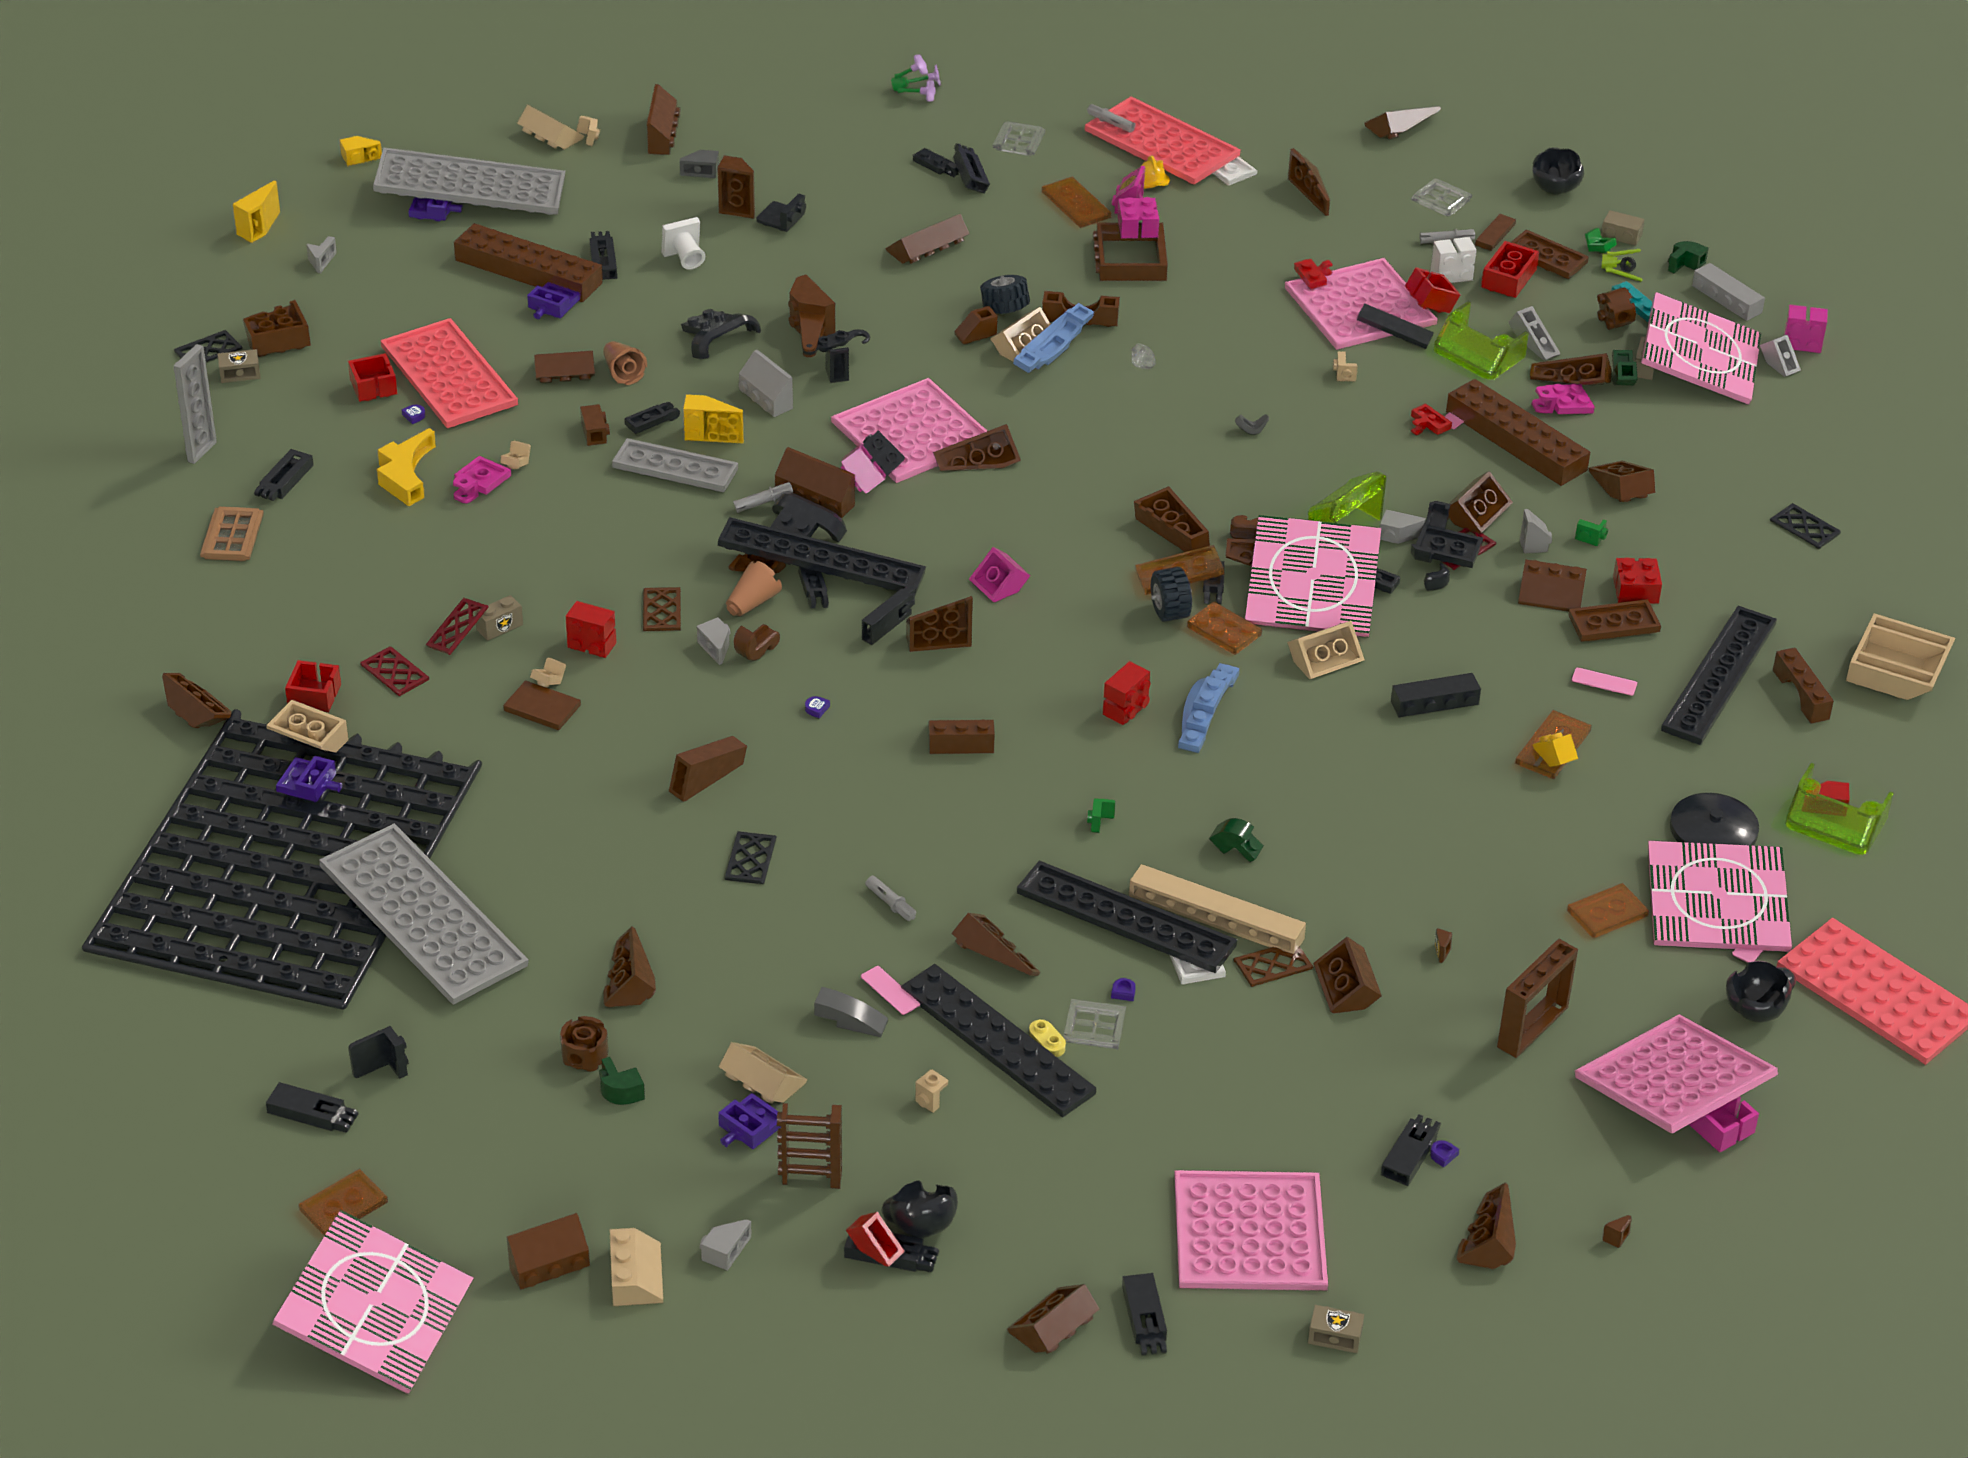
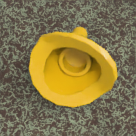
[1140,155,1170,189]

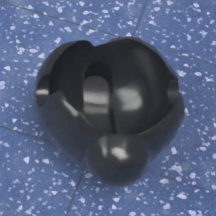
[1532,147,1584,194]
[1726,961,1796,1022]
[882,1180,958,1238]

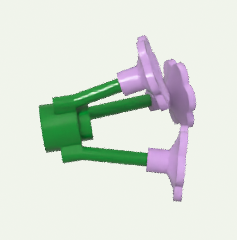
[891,55,941,102]

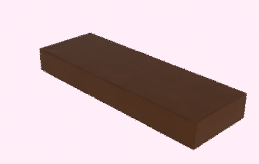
[1475,214,1516,251]

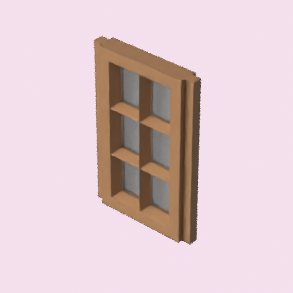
[200,507,264,561]

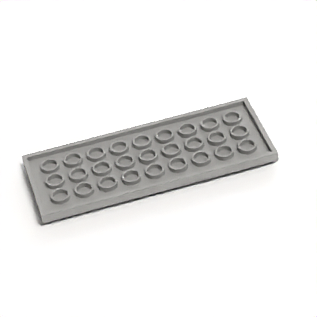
[373,147,565,215]
[320,823,529,1005]

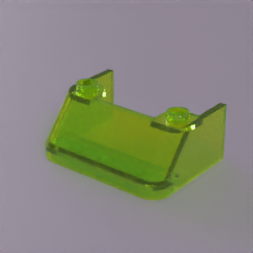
[1434,301,1529,379]
[1308,471,1386,523]
[1785,763,1894,855]

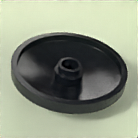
[1670,793,1759,846]

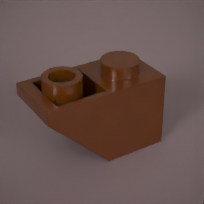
[955,306,998,344]

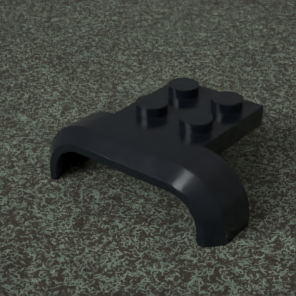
[681,309,761,359]
[770,493,847,543]
[1411,501,1483,568]

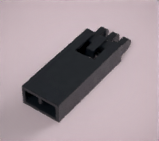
[953,143,990,194]
[589,231,618,280]
[254,449,314,501]
[862,585,915,645]
[266,1082,359,1132]
[1381,1114,1441,1186]
[844,1232,939,1272]
[1122,1273,1167,1356]

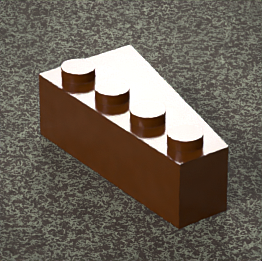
[1134,486,1210,557]

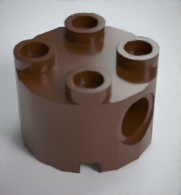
[1597,287,1636,330]
[560,1016,609,1072]

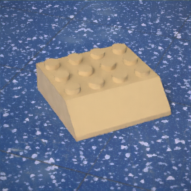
[1846,613,1955,700]

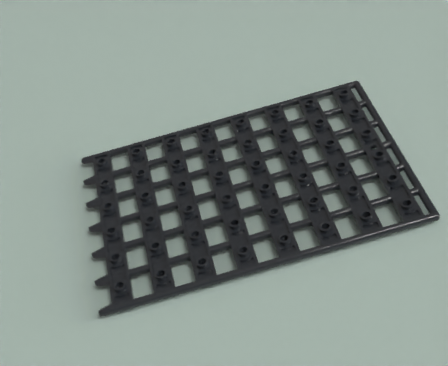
[82,709,482,1010]

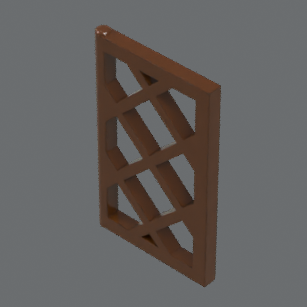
[643,587,681,631]
[1233,946,1313,987]

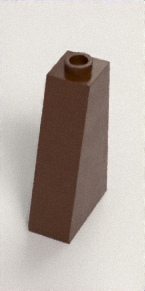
[669,736,747,802]

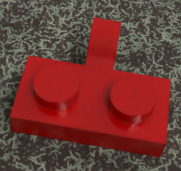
[1294,259,1333,289]
[1411,404,1453,435]

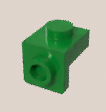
[1585,228,1617,254]
[1575,519,1608,546]
[1087,798,1116,833]

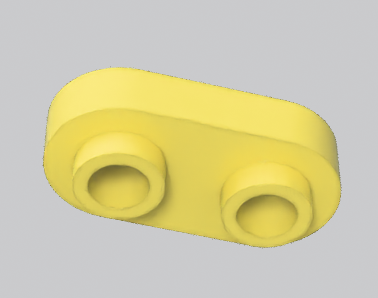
[1029,1020,1066,1057]

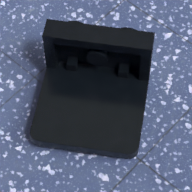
[756,193,806,232]
[853,430,905,478]
[348,1026,409,1079]

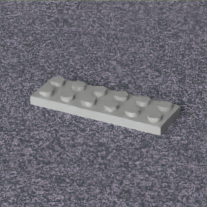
[174,344,217,464]
[612,438,738,492]

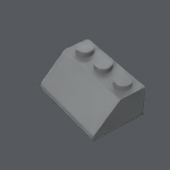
[738,350,793,417]

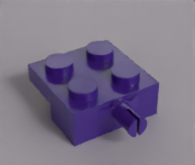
[409,197,462,221]
[527,282,580,320]
[276,756,342,802]
[718,1093,781,1149]

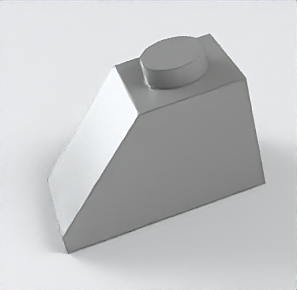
[1760,335,1801,377]
[1380,509,1426,544]
[1519,509,1552,553]
[697,617,731,665]
[699,1219,751,1271]

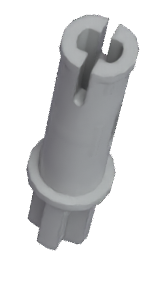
[1087,104,1135,133]
[1419,229,1475,244]
[733,483,793,513]
[865,876,917,921]

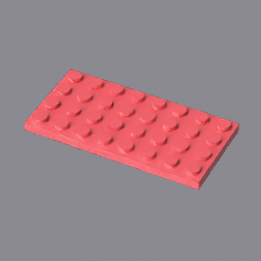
[1085,97,1240,185]
[381,318,518,428]
[1777,918,1968,1065]

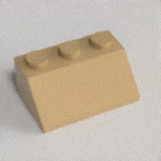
[517,105,584,149]
[990,307,1051,362]
[1287,621,1364,679]
[266,700,348,753]
[719,1042,807,1104]
[610,1228,663,1306]

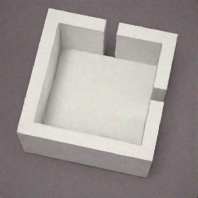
[1430,237,1476,283]

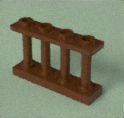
[777,1103,842,1189]

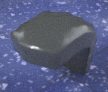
[1235,414,1269,435]

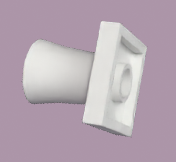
[661,217,706,269]

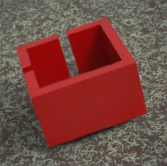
[1405,267,1461,313]
[348,353,397,402]
[1613,558,1662,604]
[566,601,616,658]
[285,660,341,712]
[1103,661,1151,725]

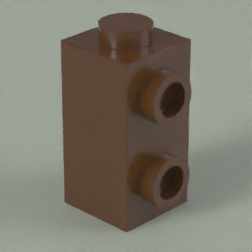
[580,404,610,446]

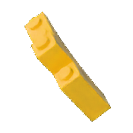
[377,428,436,506]

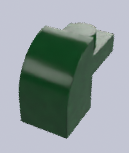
[1668,241,1709,274]
[1612,350,1638,386]
[1209,818,1264,863]
[599,1057,645,1105]

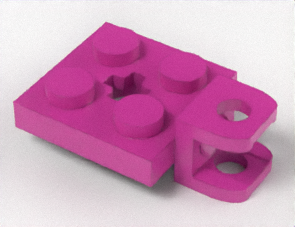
[1531,384,1595,414]
[453,456,511,504]

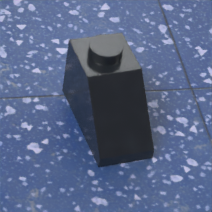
[825,347,849,383]

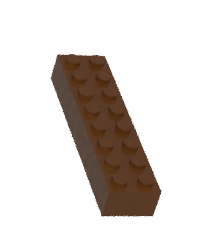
[454,223,603,302]
[1446,379,1591,486]

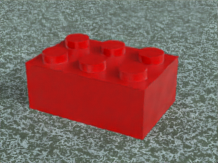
[1481,241,1539,298]

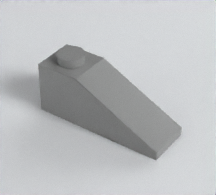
[1508,306,1561,361]

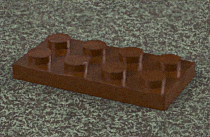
[1511,229,1589,279]
[1568,599,1661,642]

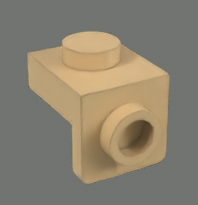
[577,116,600,146]
[1333,352,1357,381]
[500,441,531,469]
[530,658,566,687]
[915,1070,948,1113]

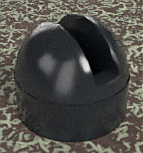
[1620,257,1637,272]

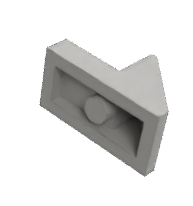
[306,236,337,273]

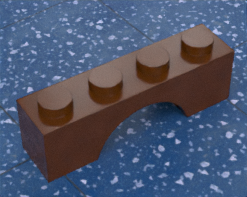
[1042,291,1120,327]
[1773,647,1834,724]

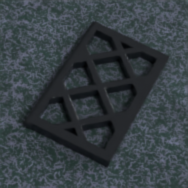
[174,330,243,362]
[1770,503,1841,549]
[725,831,777,884]

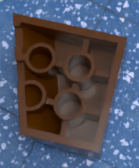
[243,300,311,356]
[906,596,973,652]

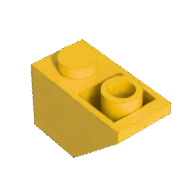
[340,136,382,166]
[1532,732,1578,767]

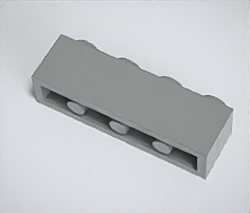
[1692,263,1765,321]

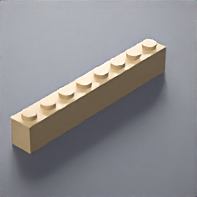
[1129,864,1306,954]

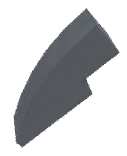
[814,987,888,1037]

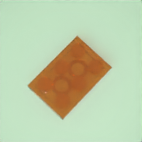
[1187,602,1262,655]

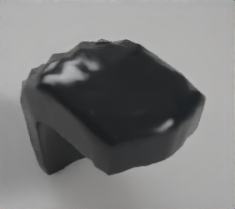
[1424,563,1450,591]

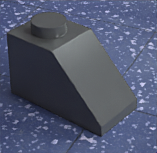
[679,150,719,178]

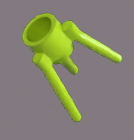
[1601,249,1643,282]

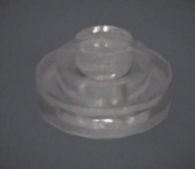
[1131,343,1156,370]

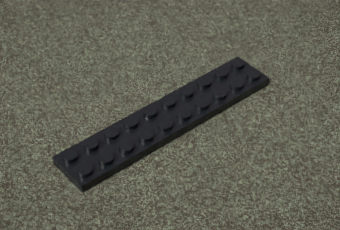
[717,517,926,596]
[1661,605,1777,745]
[1017,860,1237,974]
[901,964,1097,1118]

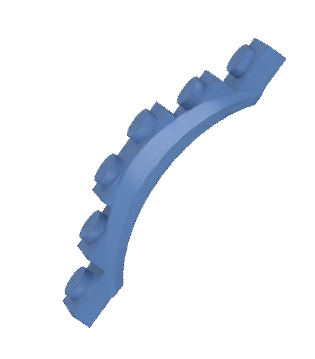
[1013,303,1094,373]
[1178,663,1240,753]

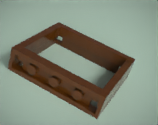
[1093,222,1168,281]
[1497,939,1578,1058]

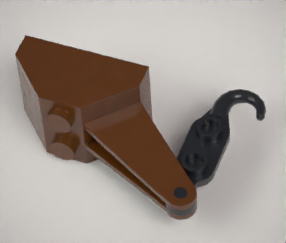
[788,274,870,357]

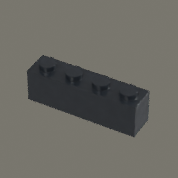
[1391,673,1481,718]

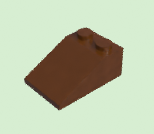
[1588,460,1656,502]

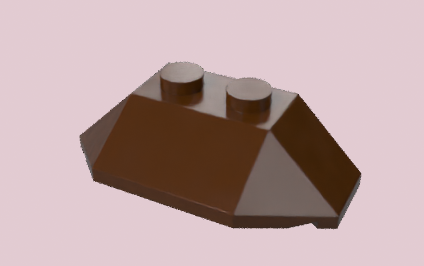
[162,673,232,728]

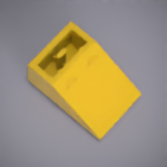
[233,180,280,243]
[683,395,744,443]

